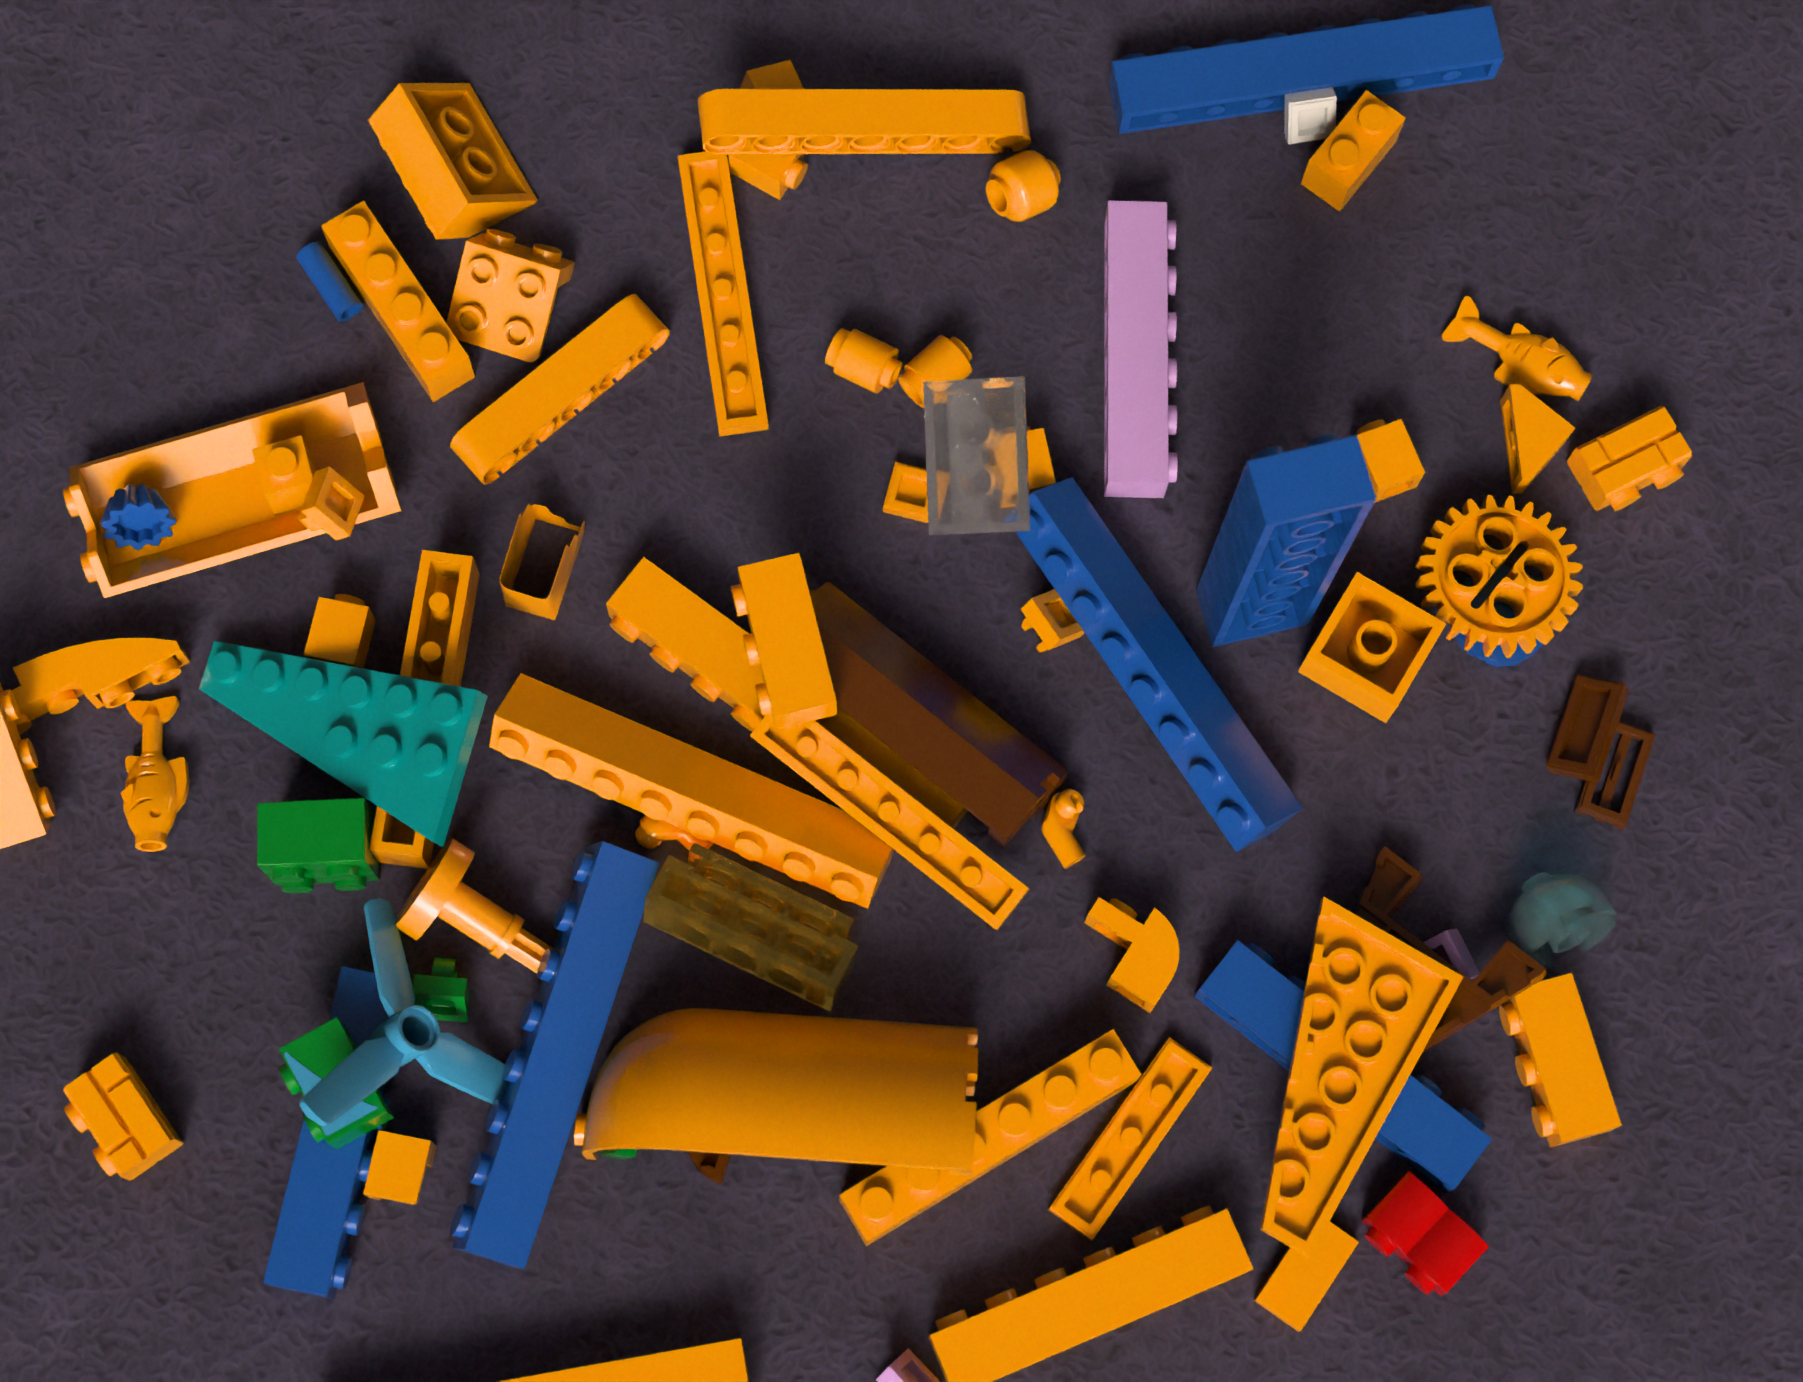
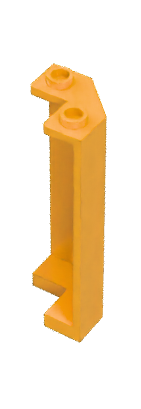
[63,382,401,598]

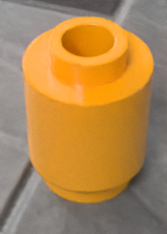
[825,328,903,394]
[898,335,973,408]

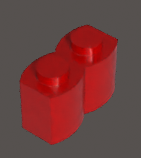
[1362,1172,1489,1296]

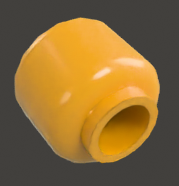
[986,150,1061,222]

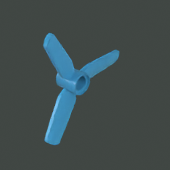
[299,898,508,1126]

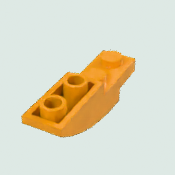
[12,638,190,734]

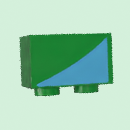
[278,1017,394,1150]

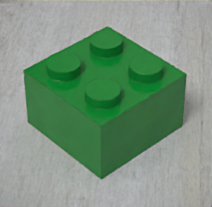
[257,798,380,893]

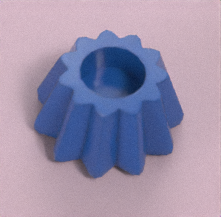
[100,484,177,550]

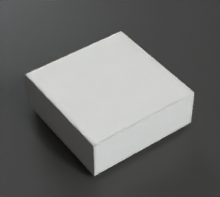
[1284,87,1337,144]

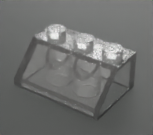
[923,376,1031,535]

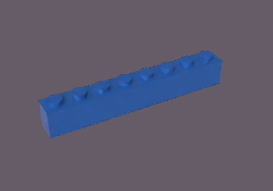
[1108,4,1504,134]
[1007,477,1303,852]
[450,841,660,1269]

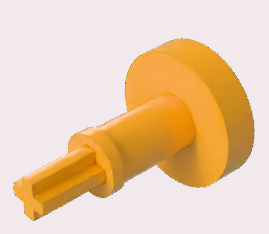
[395,838,553,974]

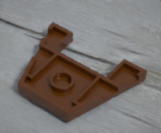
[1357,846,1547,1053]

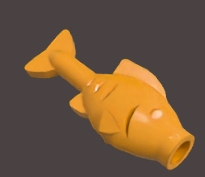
[1442,296,1593,401]
[120,696,190,852]

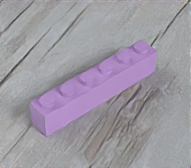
[1104,201,1178,498]

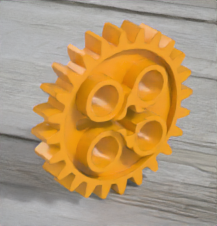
[1415,495,1583,658]

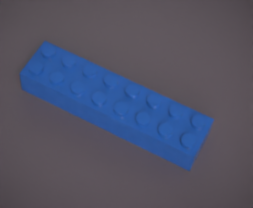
[1196,434,1376,648]

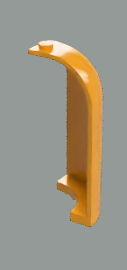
[574,1008,978,1176]

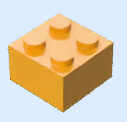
[1298,572,1446,723]

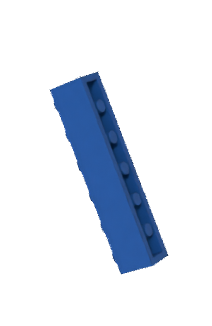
[1194,940,1492,1194]
[263,966,401,1299]

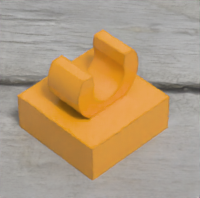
[297,466,365,541]
[1021,589,1084,652]

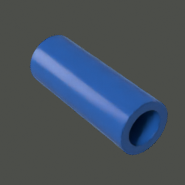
[296,241,363,322]

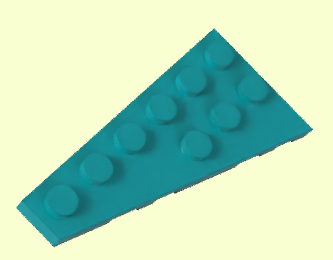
[199,641,488,847]

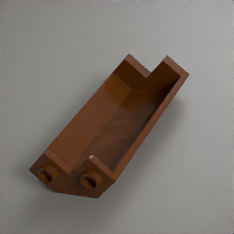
[809,581,1068,849]

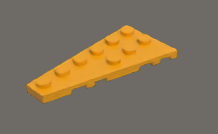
[1260,897,1463,1257]

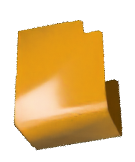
[500,503,585,620]

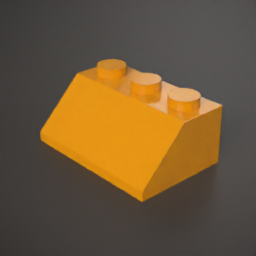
[368,83,538,240]

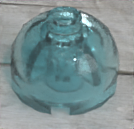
[1508,872,1617,969]

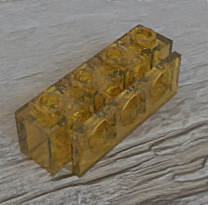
[643,843,858,1012]

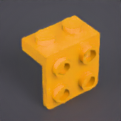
[446,229,575,362]

